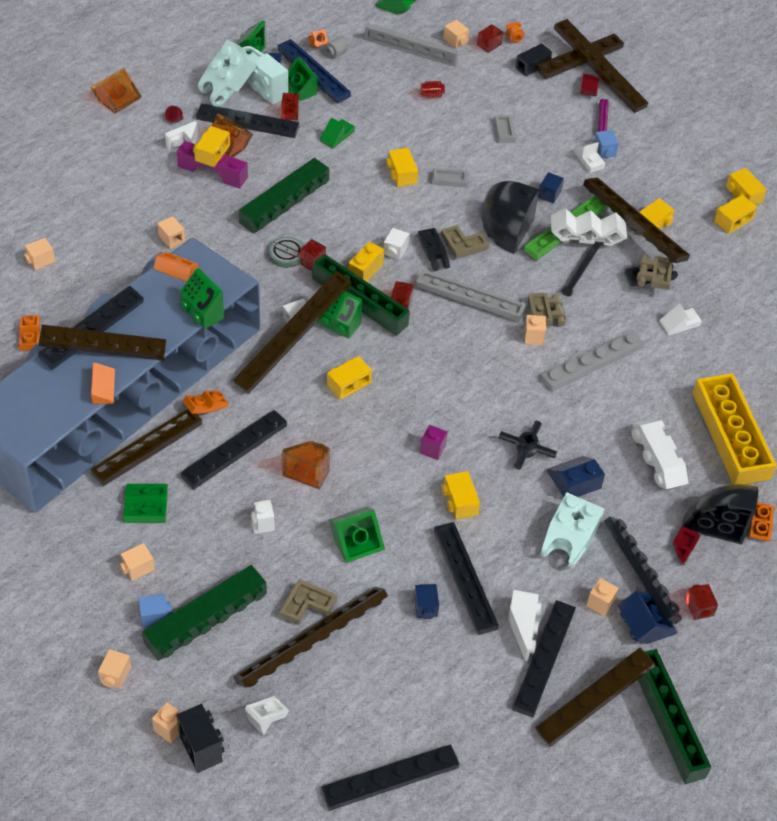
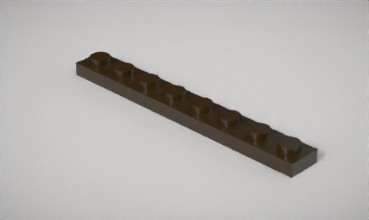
[554,19,649,113]
[583,177,690,263]
[233,271,352,394]
[233,587,388,688]

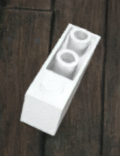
[508,590,542,661]

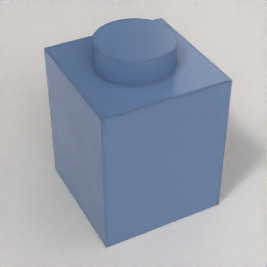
[594,130,619,158]
[139,594,172,627]

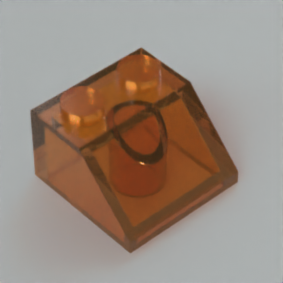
[90,68,142,113]
[211,114,253,157]
[282,441,330,490]

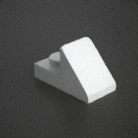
[165,121,198,150]
[573,142,606,173]
[659,304,702,336]
[245,696,289,735]

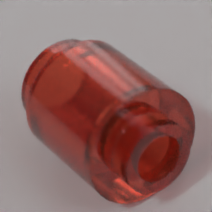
[420,81,445,98]

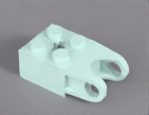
[198,40,258,106]
[242,46,288,105]
[541,492,605,568]

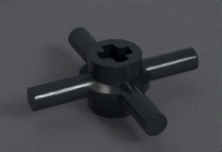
[499,420,558,470]

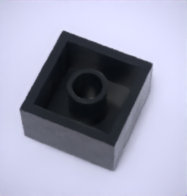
[176,703,225,773]

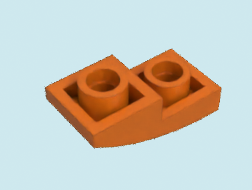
[19,315,41,351]
[183,390,229,414]
[749,502,775,542]

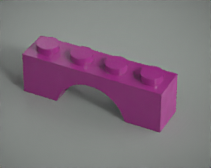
[177,141,248,189]

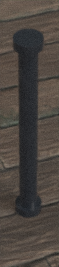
[562,241,604,297]

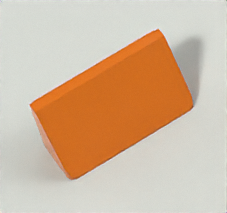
[154,251,199,282]
[91,363,115,404]

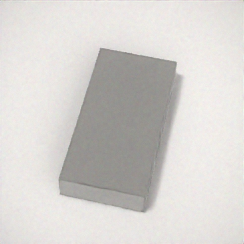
[494,115,516,143]
[432,168,468,188]

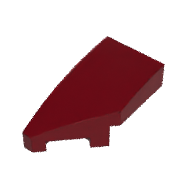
[672,526,701,566]

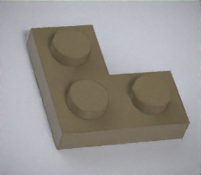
[441,225,489,259]
[280,579,338,625]

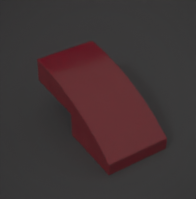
[580,73,599,97]

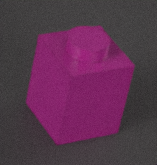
[420,425,448,460]

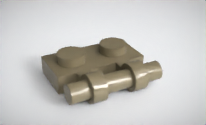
[637,255,673,290]
[528,293,566,326]

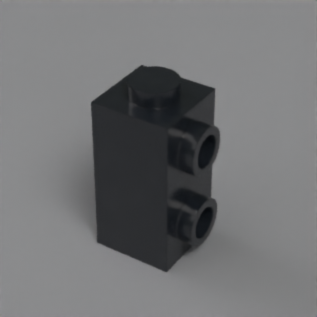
[515,43,552,77]

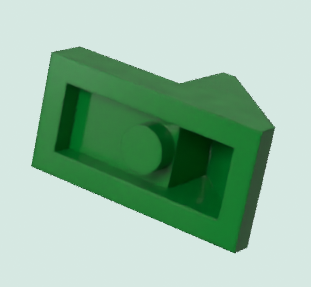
[320,118,355,149]

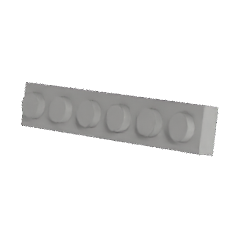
[365,23,458,67]
[415,269,526,322]
[541,331,644,392]

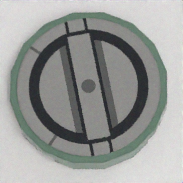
[269,237,305,268]

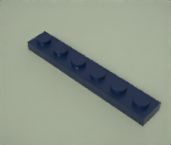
[278,39,351,103]

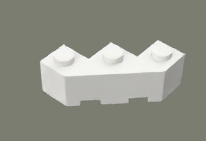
[551,208,627,246]
[631,418,689,489]

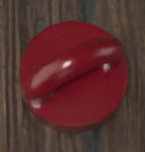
[165,105,184,123]

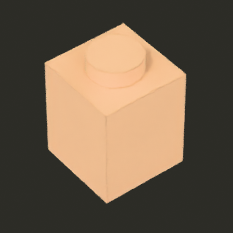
[443,20,469,48]
[157,216,186,249]
[24,238,55,270]
[524,315,546,345]
[119,543,155,581]
[586,578,619,616]
[98,649,132,689]
[152,702,181,744]

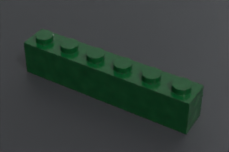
[238,157,329,234]
[312,254,410,336]
[142,564,267,661]
[638,648,711,784]

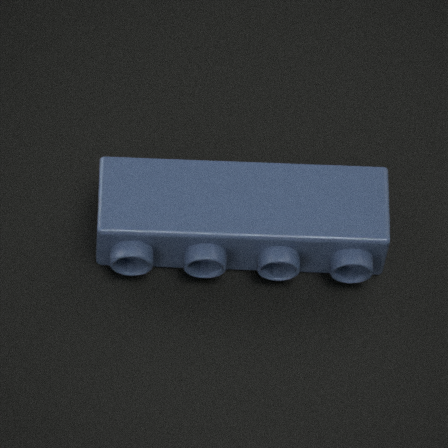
[0,238,260,512]

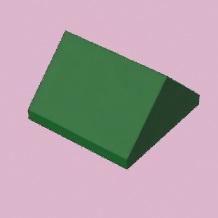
[288,56,317,102]

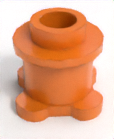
[505,21,525,43]
[308,29,329,48]

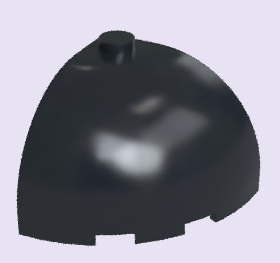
[481,181,539,254]
[682,484,759,545]

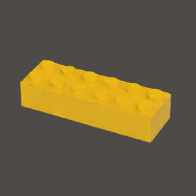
[692,373,777,484]

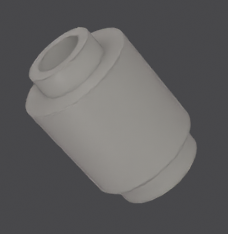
[325,36,349,58]

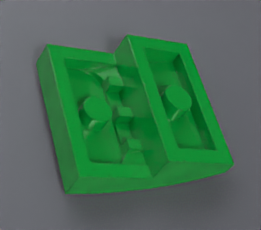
[123,484,168,523]

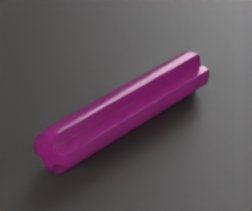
[598,99,609,132]

